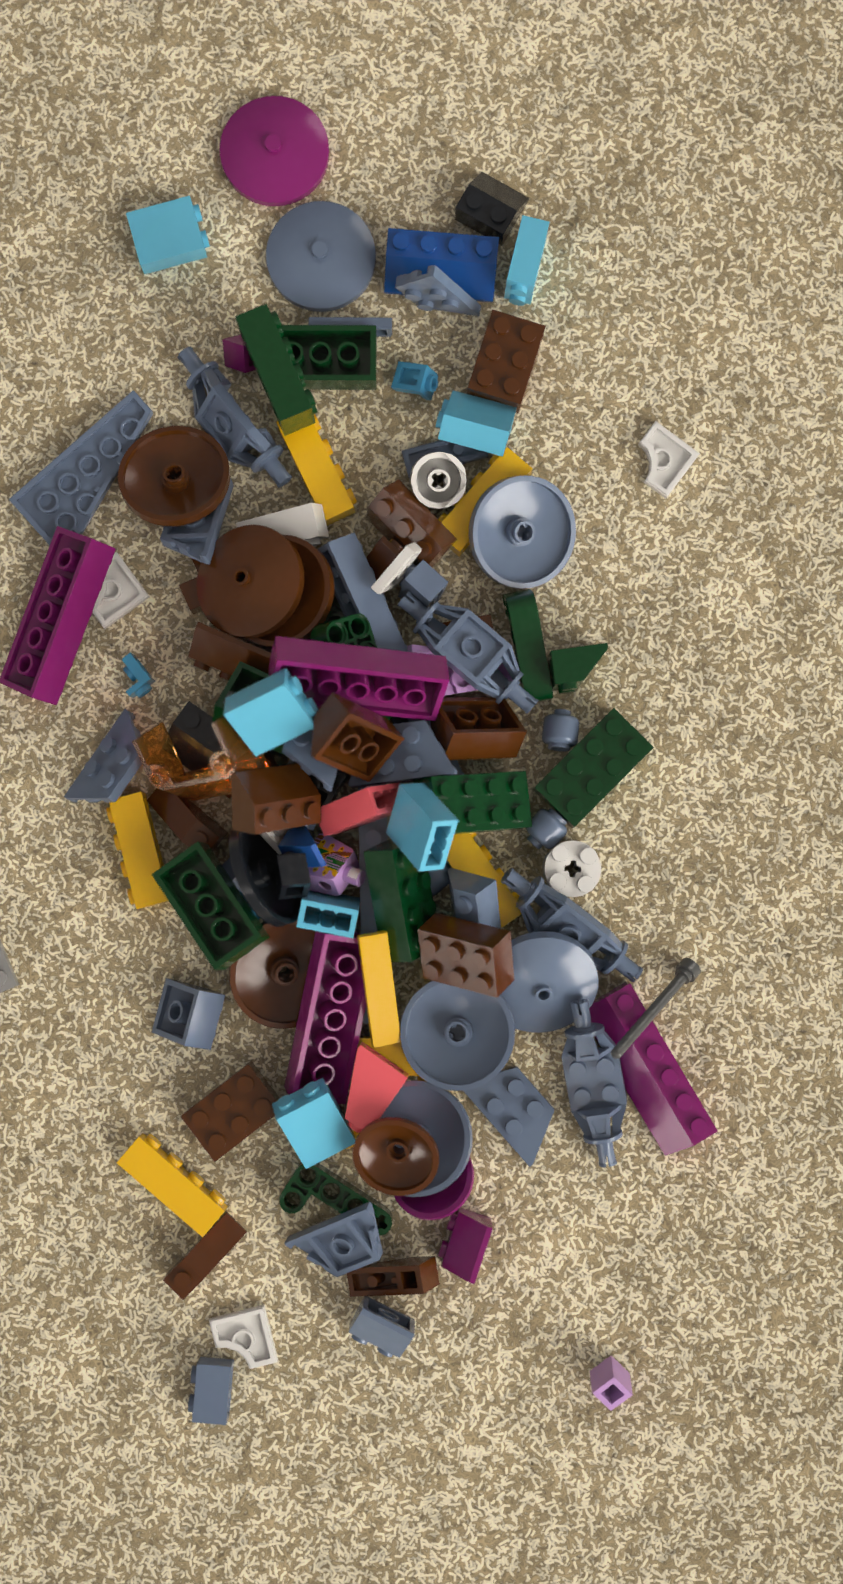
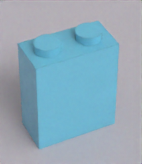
[126,196,210,275]
[504,215,550,306]
[435,390,517,457]
[223,668,318,756]
[386,783,458,872]
[296,891,360,938]
[272,1078,356,1169]

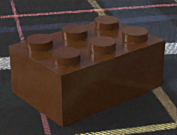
[467,310,546,413]
[418,913,515,998]
[180,1061,280,1162]

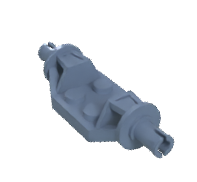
[177,346,292,488]
[398,591,539,714]
[501,867,643,982]
[561,999,627,1168]

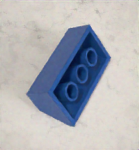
[384,228,499,302]

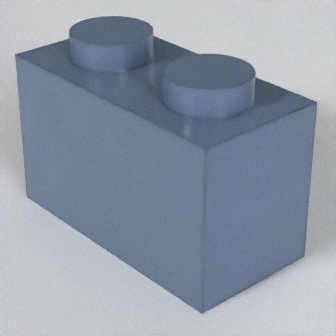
[398,560,448,608]
[188,1357,234,1425]

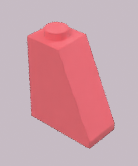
[319,782,400,836]
[345,1041,409,1133]

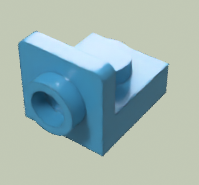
[391,361,438,401]
[121,653,155,698]

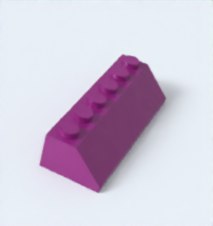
[0,526,116,705]
[268,636,450,721]
[284,931,366,1105]
[589,981,718,1156]

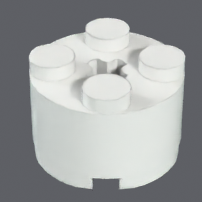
[409,452,467,509]
[542,840,601,897]

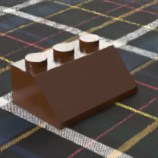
[366,480,457,568]
[188,622,271,681]
[311,692,405,782]
[431,697,527,760]
[231,763,321,835]

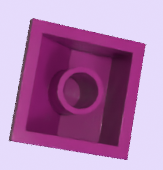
[437,1207,493,1284]

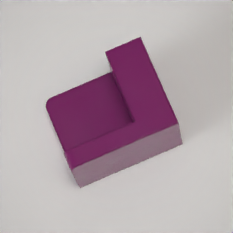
[222,334,256,373]

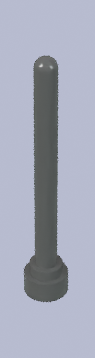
[611,958,701,1059]

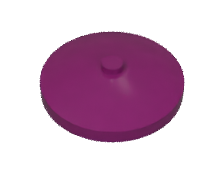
[220,96,329,207]

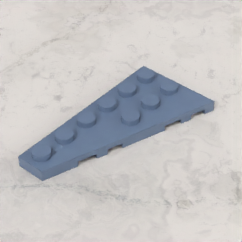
[9,390,153,545]

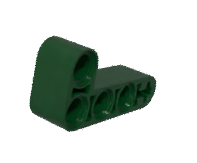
[502,589,553,701]
[311,613,393,720]
[279,1162,392,1236]

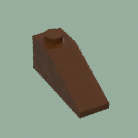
[147,779,228,851]
[163,1212,247,1300]
[347,1256,440,1297]

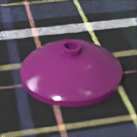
[394,1158,474,1220]

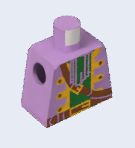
[308,832,366,896]

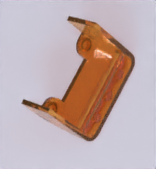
[132,716,269,801]

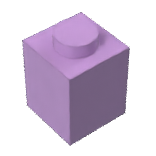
[590,1356,633,1411]

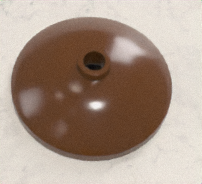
[353,1117,440,1196]

